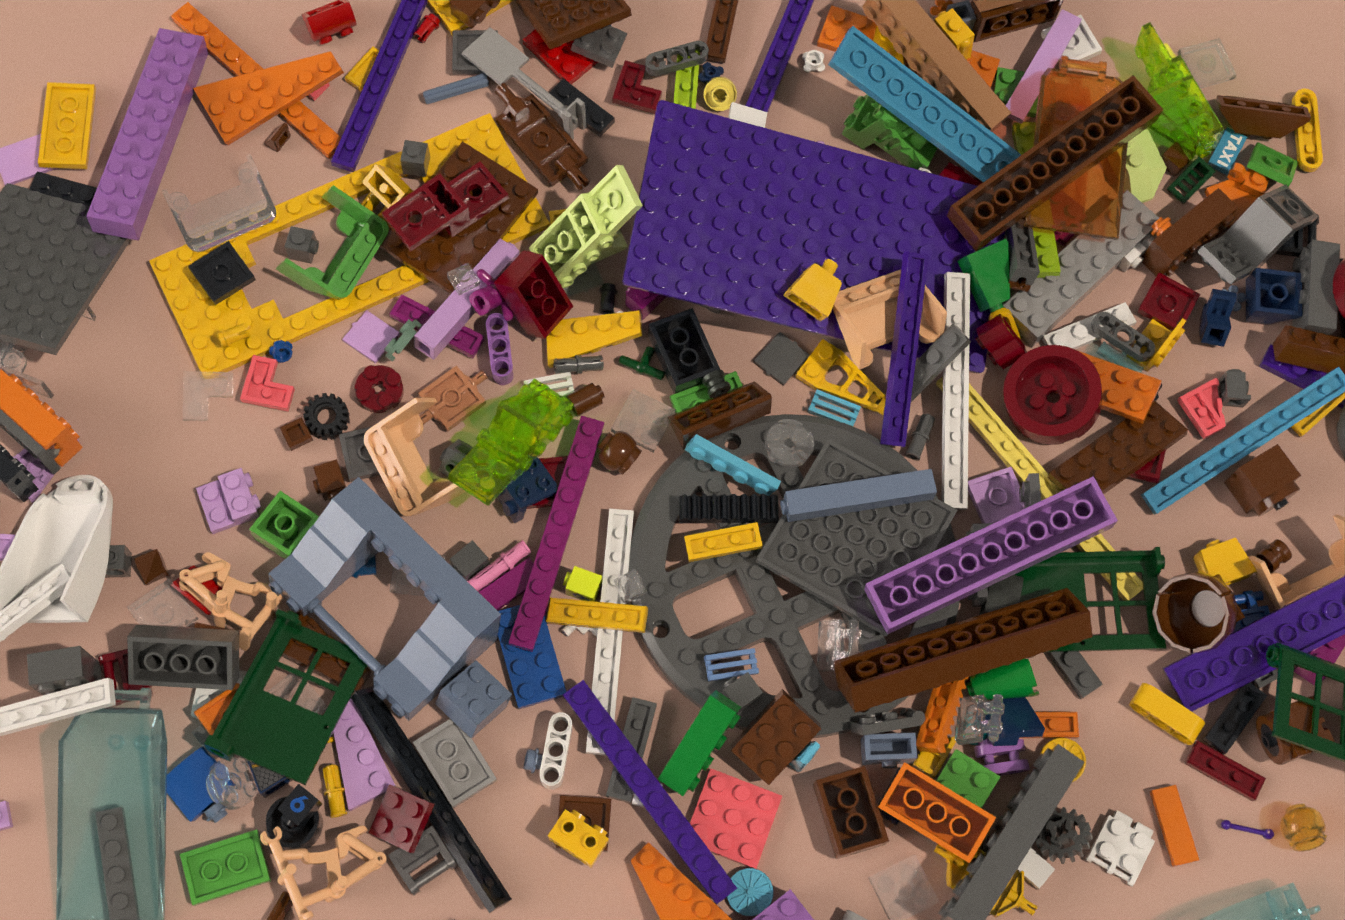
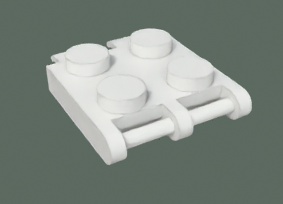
[1086,810,1155,887]

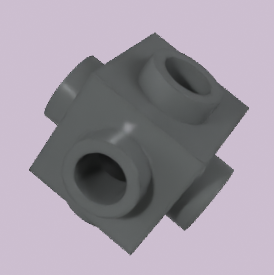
[438,439,479,481]

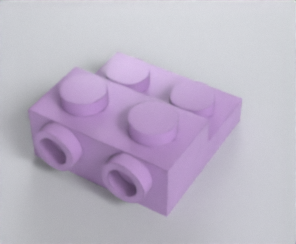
[196,468,261,534]

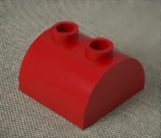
[301,0,357,45]

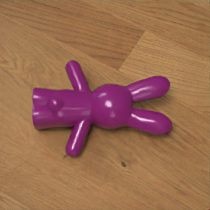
[469,269,513,321]

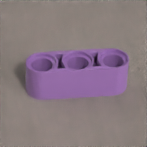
[486,313,514,385]

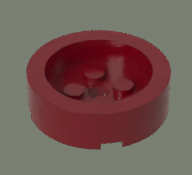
[1003,345,1102,445]

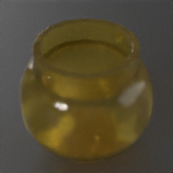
[1280,804,1327,852]

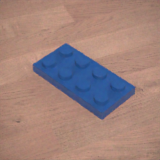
[498,605,566,710]

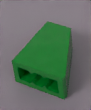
[958,239,1010,313]

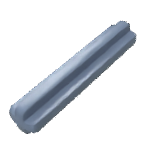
[423,73,489,104]

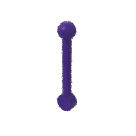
[1221,820,1274,840]

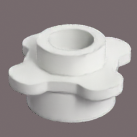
[802,50,825,72]

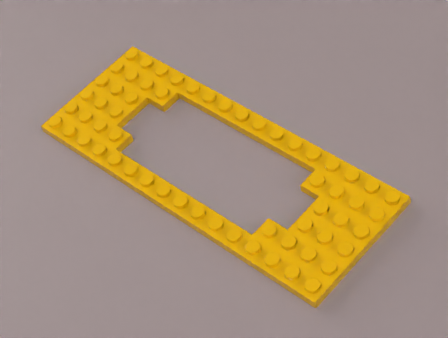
[149,113,550,381]

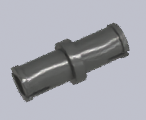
[554,355,604,374]

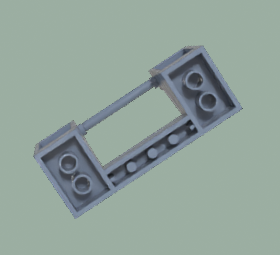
[268,477,501,721]

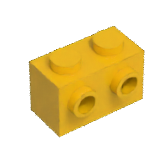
[548,809,609,868]

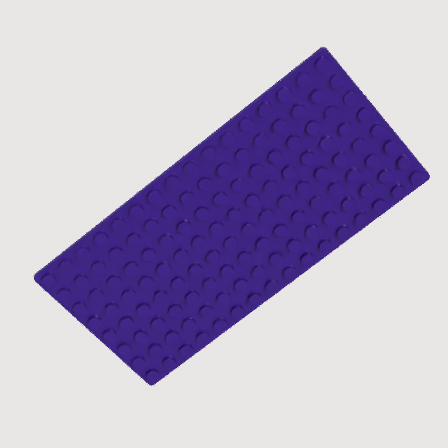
[622,100,1005,374]

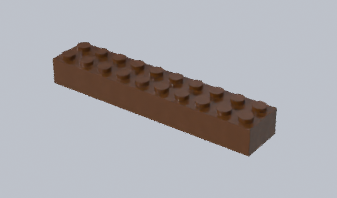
[947,75,1163,251]
[833,588,1092,713]

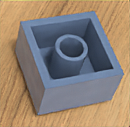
[435,660,512,739]

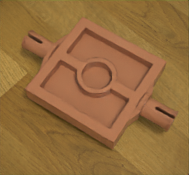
[418,365,488,432]

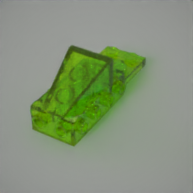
[1135,22,1224,161]
[448,378,574,506]

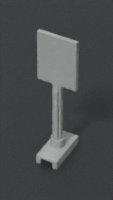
[462,27,587,140]

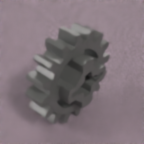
[1035,807,1093,864]

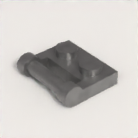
[388,826,458,895]

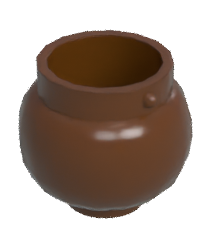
[597,431,642,475]

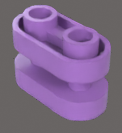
[974,739,1030,776]

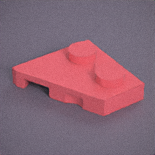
[1177,378,1226,440]

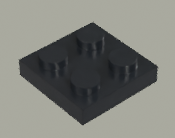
[188,241,256,305]

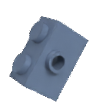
[860,733,917,769]

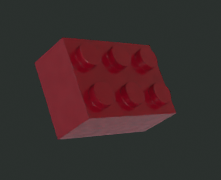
[494,250,574,339]

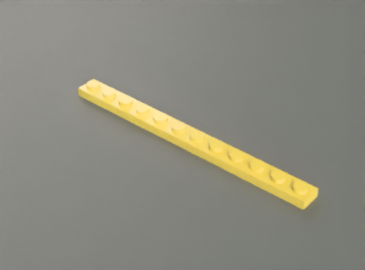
[936,377,1143,601]

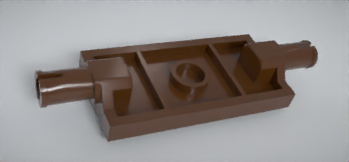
[494,83,590,191]

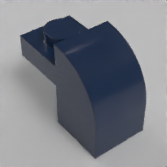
[1199,289,1237,347]

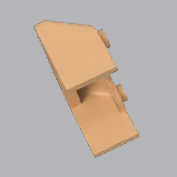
[364,398,479,516]
[1249,514,1345,609]

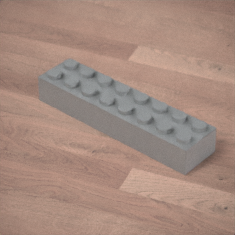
[1003,190,1159,348]

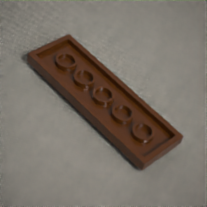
[1048,400,1188,494]

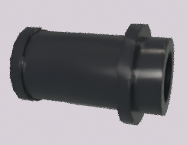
[599,283,618,314]

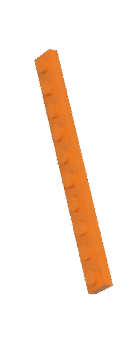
[171,2,341,159]

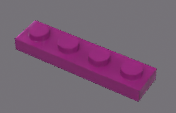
[390,294,485,359]

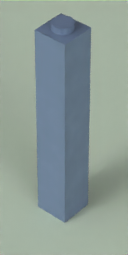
[780,469,937,522]

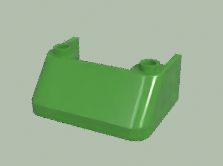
[276,185,388,299]

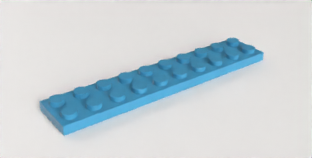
[828,26,1021,182]

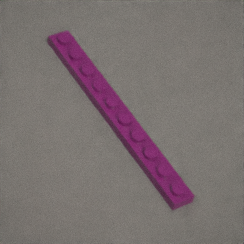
[508,416,605,652]

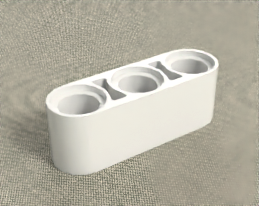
[540,712,572,790]

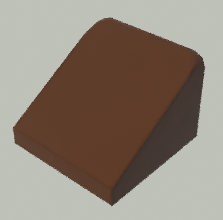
[264,123,291,152]

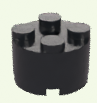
[266,796,323,850]

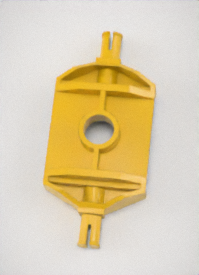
[934,844,1038,917]

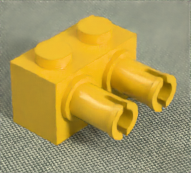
[360,164,413,225]

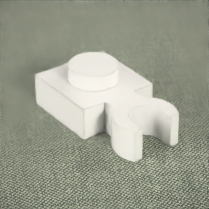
[1118,235,1154,273]

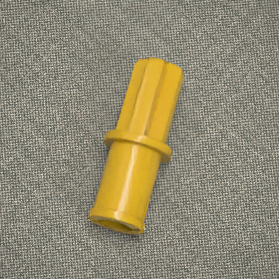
[323,765,347,818]

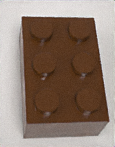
[731,689,821,785]
[813,766,889,859]

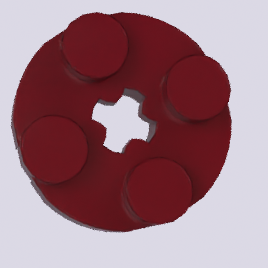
[355,365,404,413]

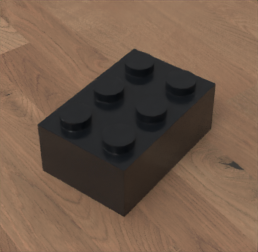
[648,308,721,394]

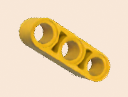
[1129,683,1205,745]

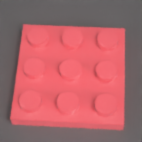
[690,768,782,869]

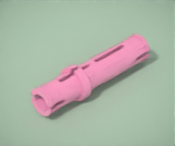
[467,540,531,591]

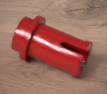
[413,13,440,43]

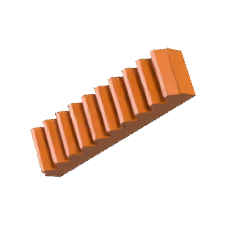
[916,677,969,754]

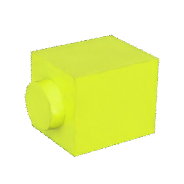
[563,566,602,602]

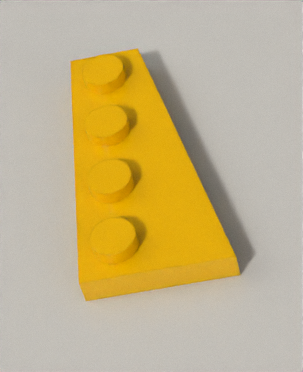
[547,311,642,368]

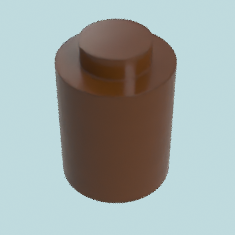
[566,383,605,417]

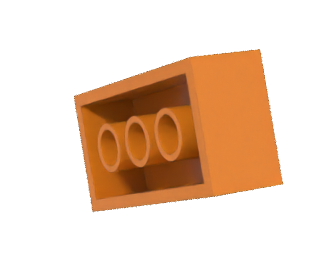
[878,762,997,863]

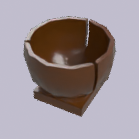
[1152,571,1245,653]

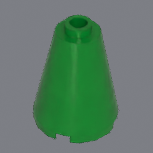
[966,658,1039,701]

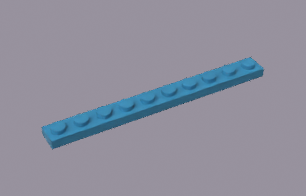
[1141,367,1345,515]

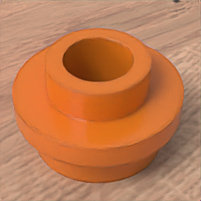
[1151,217,1173,237]

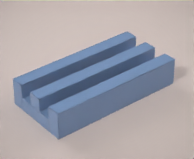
[704,648,759,682]

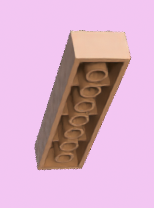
[862,0,1011,132]

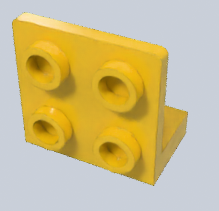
[1125,318,1186,372]

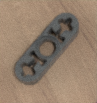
[645,41,709,76]
[1091,312,1155,362]

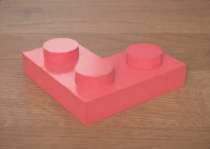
[240,355,295,412]

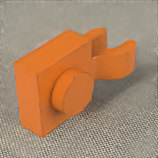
[1227,163,1270,197]

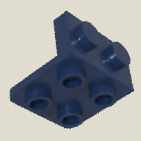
[489,454,559,523]

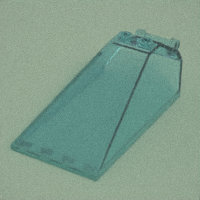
[56,688,167,920]

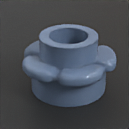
[524,748,543,773]
[204,800,228,823]

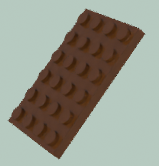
[380,141,538,294]

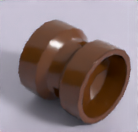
[1256,539,1292,573]

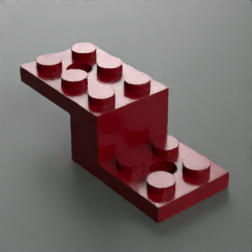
[381,161,509,252]

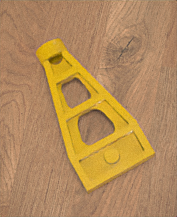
[796,339,886,416]

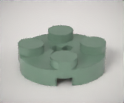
[384,319,422,362]

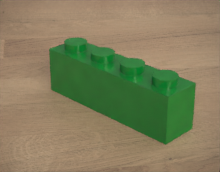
[658,690,741,796]

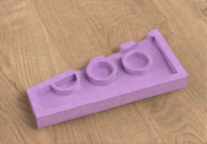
[333,696,396,811]

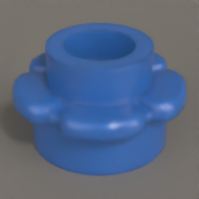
[269,340,293,362]

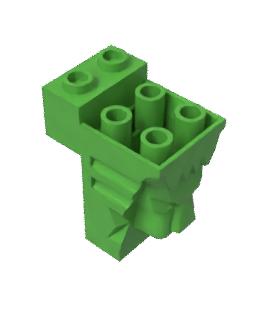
[842,94,937,170]

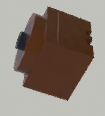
[1224,444,1301,517]
[1256,695,1335,765]

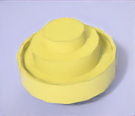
[704,77,737,111]

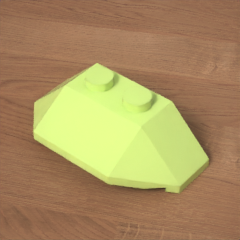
[1108,129,1167,203]

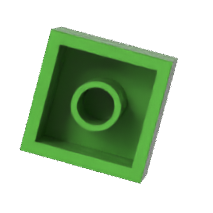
[249,491,320,559]

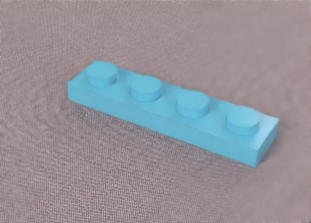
[685,434,781,496]

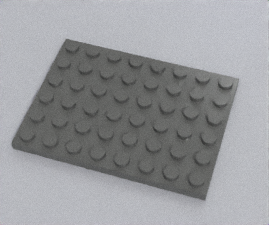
[0,183,131,355]

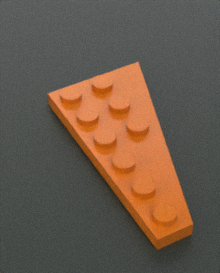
[193,51,344,145]
[630,842,732,920]

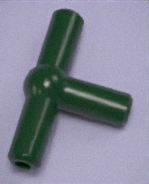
[619,346,665,380]

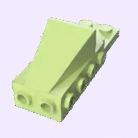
[529,165,643,288]

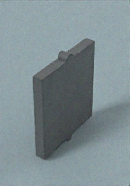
[754,332,810,386]

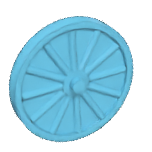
[727,868,773,916]

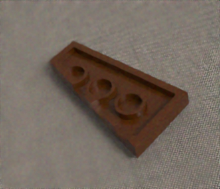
[282,611,371,693]

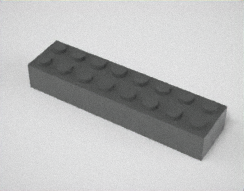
[938,744,1084,920]

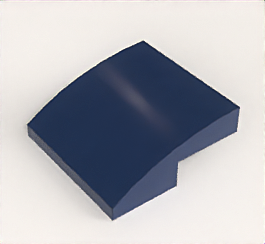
[975,697,1045,746]

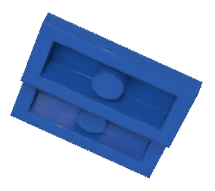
[159,746,235,822]

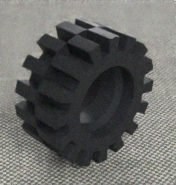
[303,393,350,440]

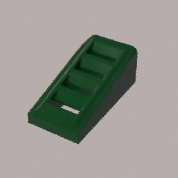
[1167,156,1216,205]

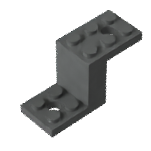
[1197,185,1319,285]

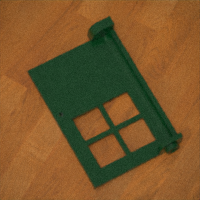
[1014,547,1166,652]
[204,609,367,785]
[1266,643,1345,762]

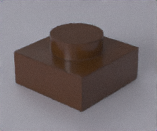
[280,417,313,451]

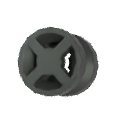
[702,370,731,398]

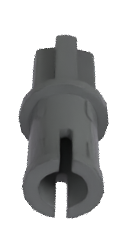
[906,414,935,461]

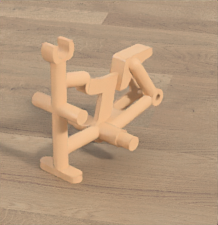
[179,552,284,651]
[260,825,387,920]

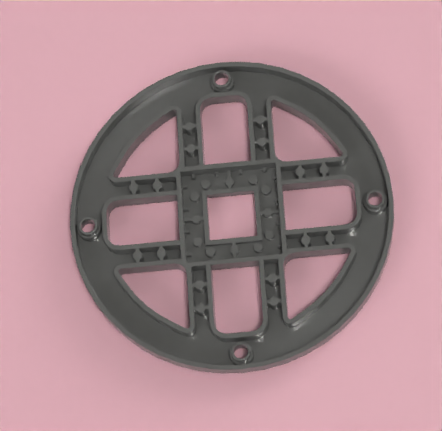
[628,414,960,738]

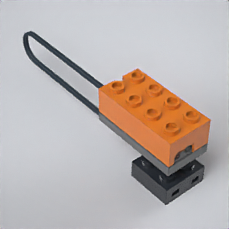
[0,369,83,502]

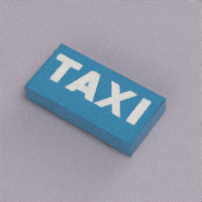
[1208,127,1247,175]

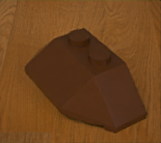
[1216,95,1311,139]

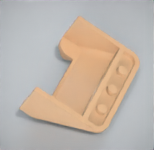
[832,270,947,370]

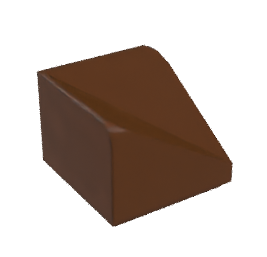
[1161,141,1190,177]
[134,549,170,585]

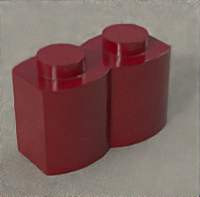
[976,314,1027,370]

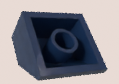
[1246,268,1302,324]

